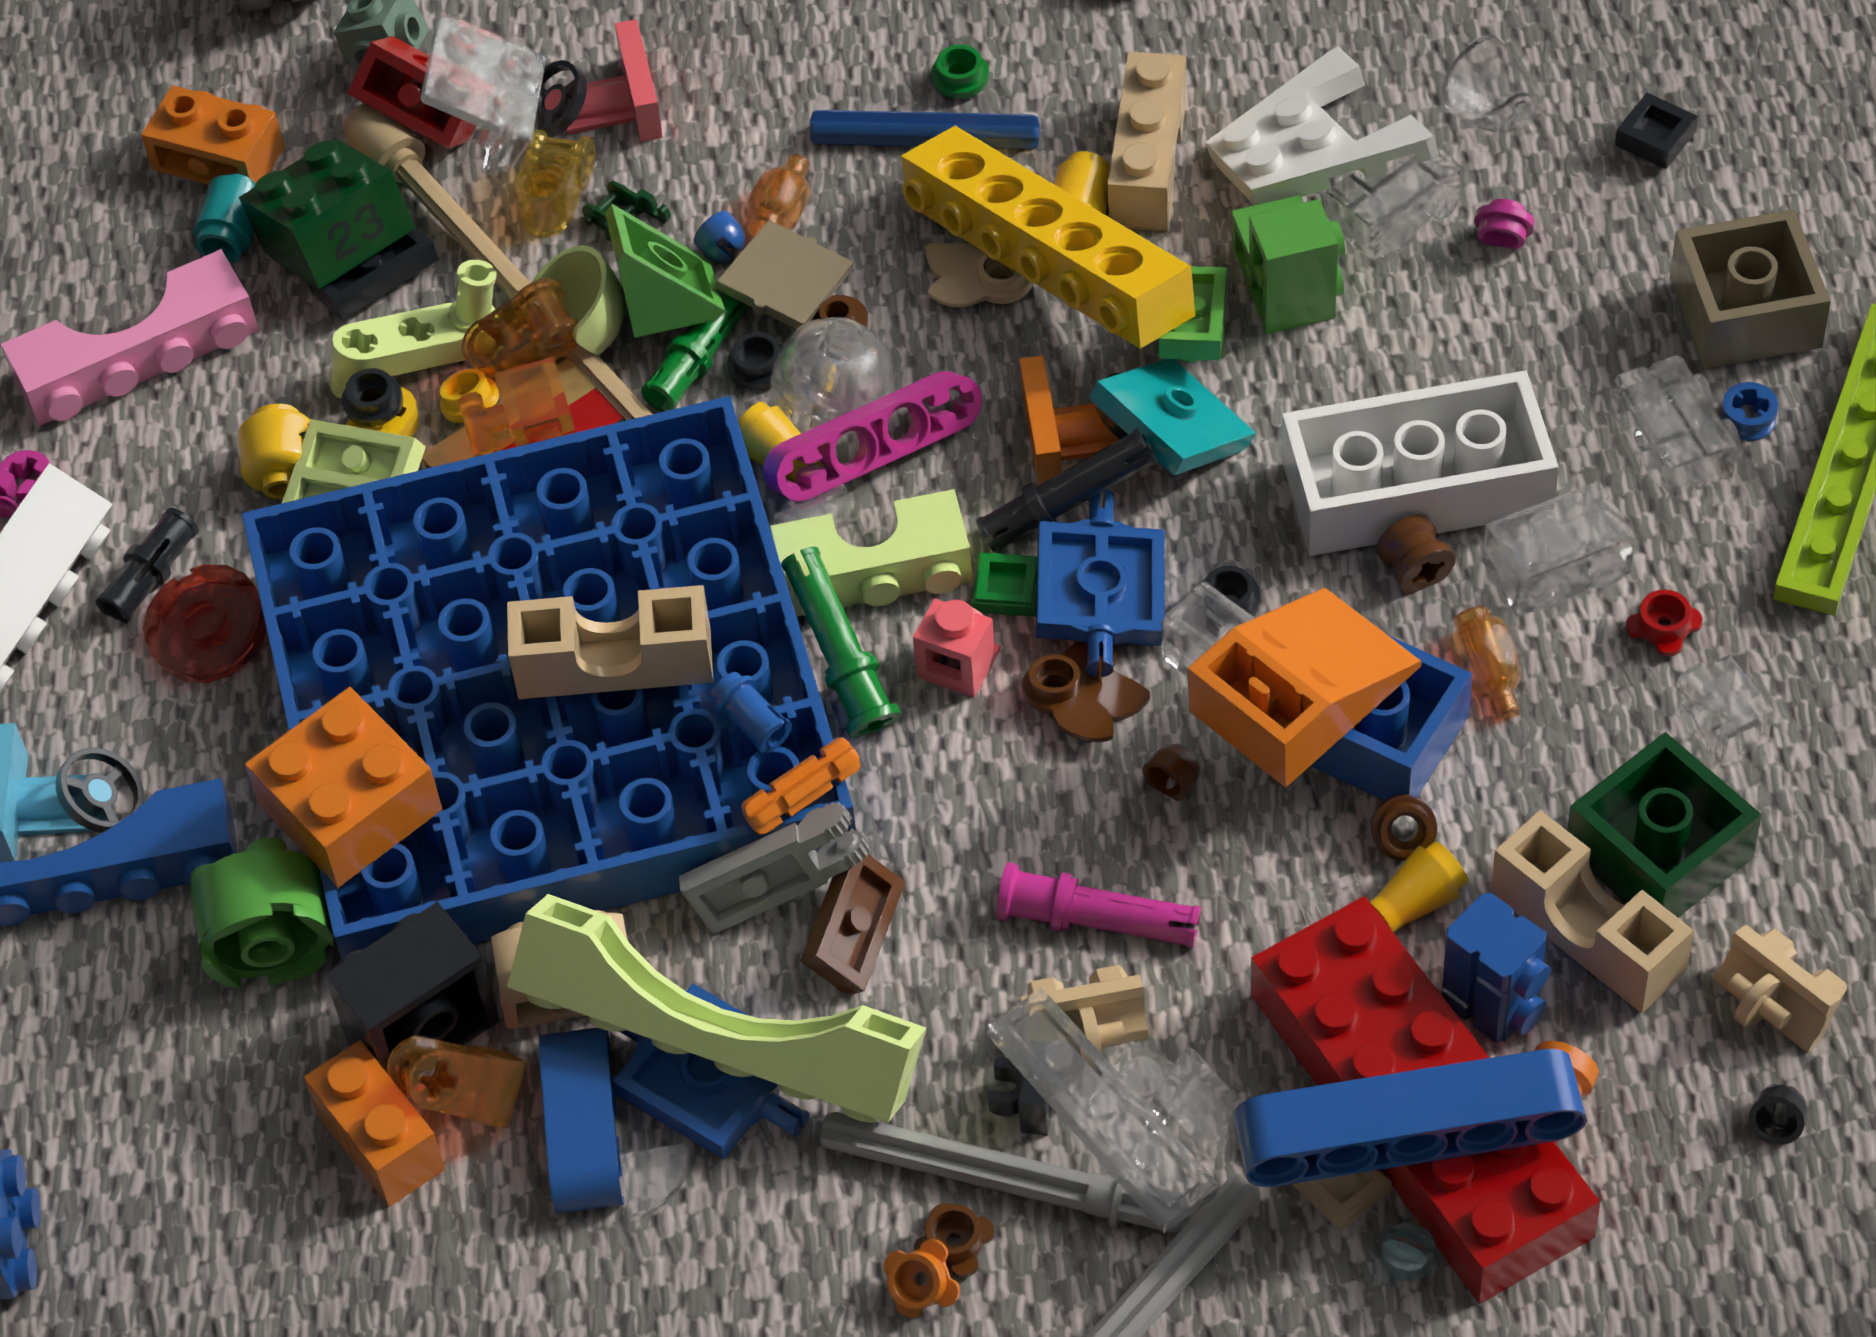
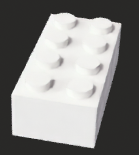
[1282,370,1559,556]

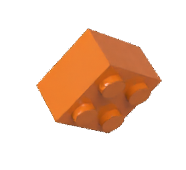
[244,687,442,888]

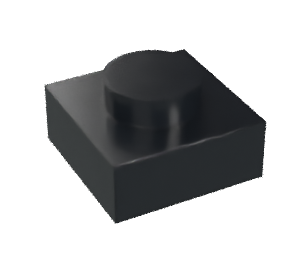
[1615,93,1698,169]

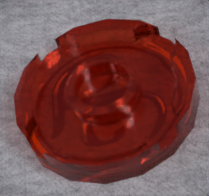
[143,564,267,683]

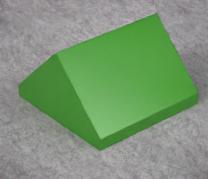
[605,204,725,338]

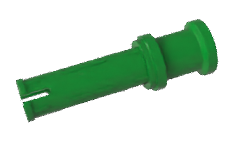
[781,546,902,739]

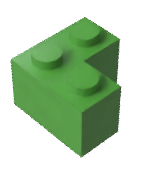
[1232,195,1345,335]

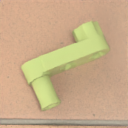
[329,260,497,398]

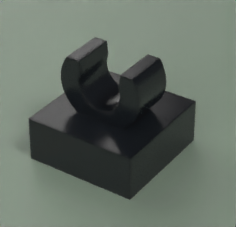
[988,1043,1059,1136]

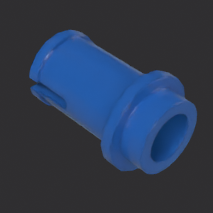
[710,672,792,754]

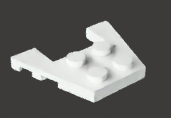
[1206,46,1439,205]

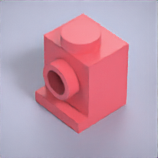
[913,598,1001,698]

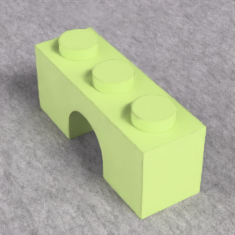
[770,489,973,617]

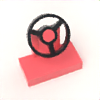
[520,19,663,142]

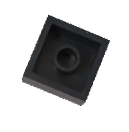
[324,902,500,1088]

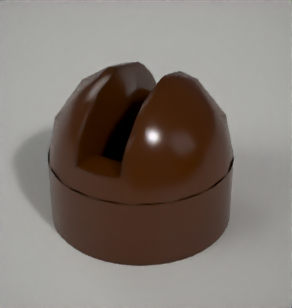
[1142,743,1200,801]

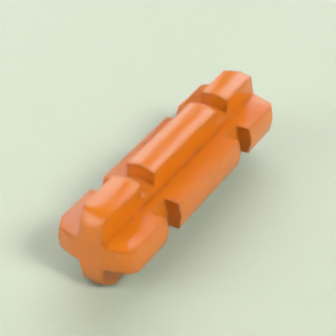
[741,737,861,835]

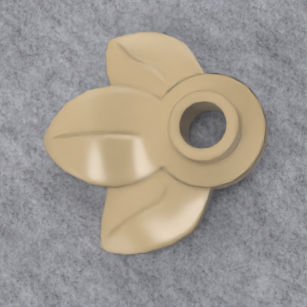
[925,243,1032,307]

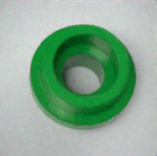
[931,44,989,99]

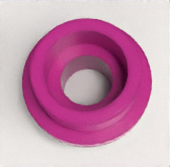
[1474,199,1535,249]

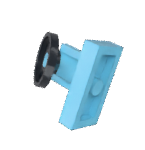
[0,723,144,862]

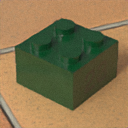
[239,138,416,289]
[1567,731,1762,918]

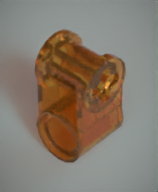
[462,279,580,387]
[387,1037,528,1128]

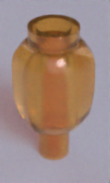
[744,154,810,238]
[1450,606,1522,721]

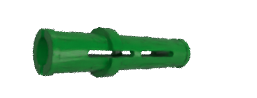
[641,291,749,412]

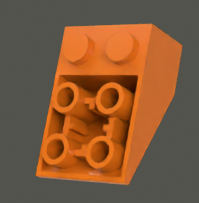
[1188,588,1421,788]

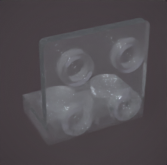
[421,12,546,181]

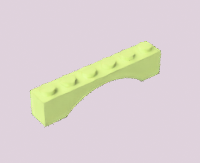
[507,894,926,1123]

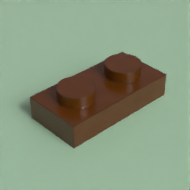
[800,853,905,995]

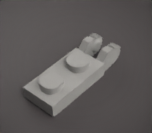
[679,802,871,934]

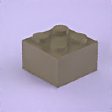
[1670,209,1831,369]

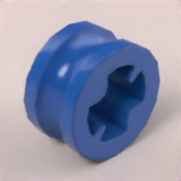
[1720,382,1779,441]

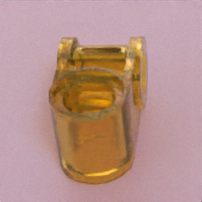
[514,129,596,237]

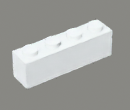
[0,463,112,693]

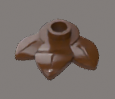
[1022,642,1151,743]

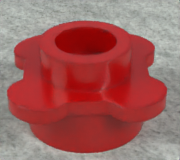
[1626,589,1703,656]

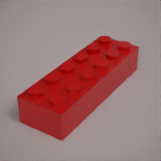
[1251,896,1601,1304]

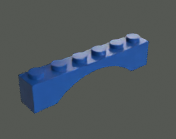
[0,778,238,926]

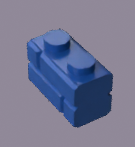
[1442,892,1551,1043]

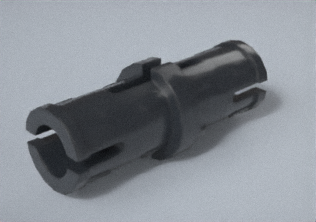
[95,507,199,624]

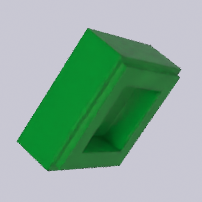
[972,552,1037,617]

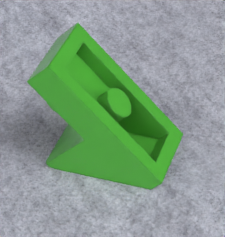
[1159,266,1227,362]

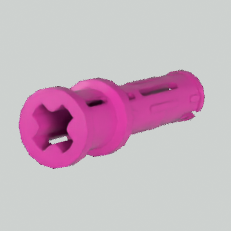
[996,862,1201,949]

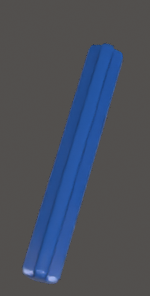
[810,110,1040,149]

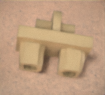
[1713,925,1847,1053]
[1020,965,1149,1067]

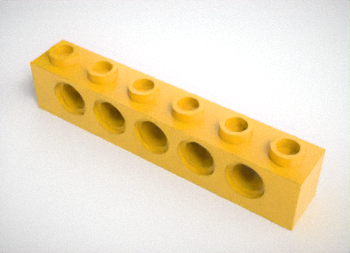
[901,126,1195,349]

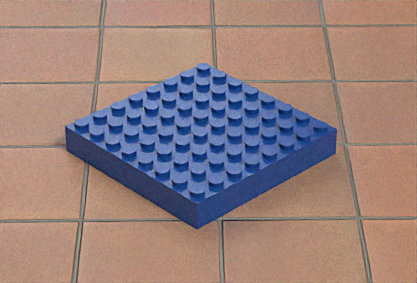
[242,396,856,959]

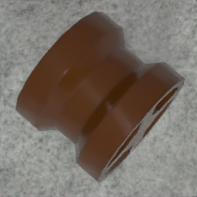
[1376,514,1456,594]

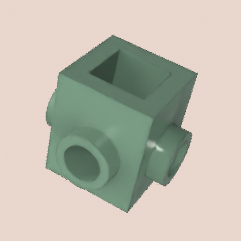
[333,0,429,74]

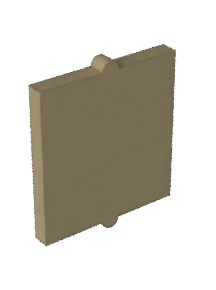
[716,220,854,332]

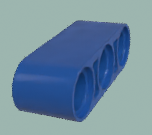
[538,1027,625,1214]

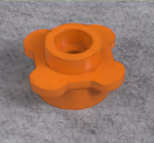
[883,1239,960,1318]

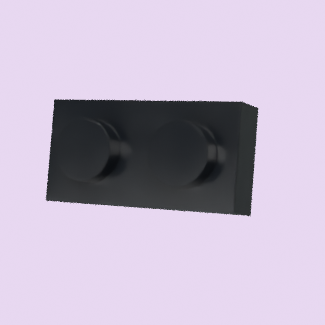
[307,228,439,321]

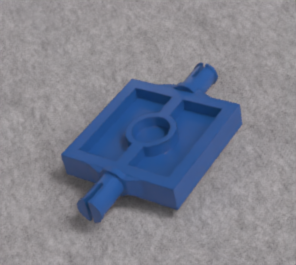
[1035,489,1165,677]
[612,983,810,1160]

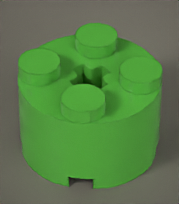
[190,837,334,988]

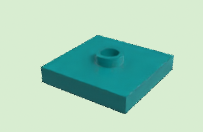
[1089,359,1256,475]

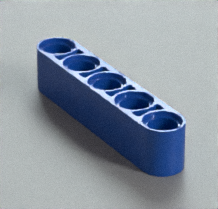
[1233,1049,1587,1187]

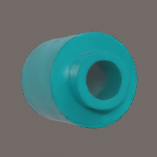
[194,174,255,263]

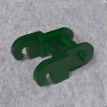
[582,181,671,242]

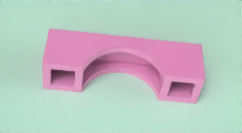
[1,249,259,426]

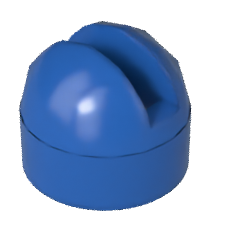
[693,211,746,263]

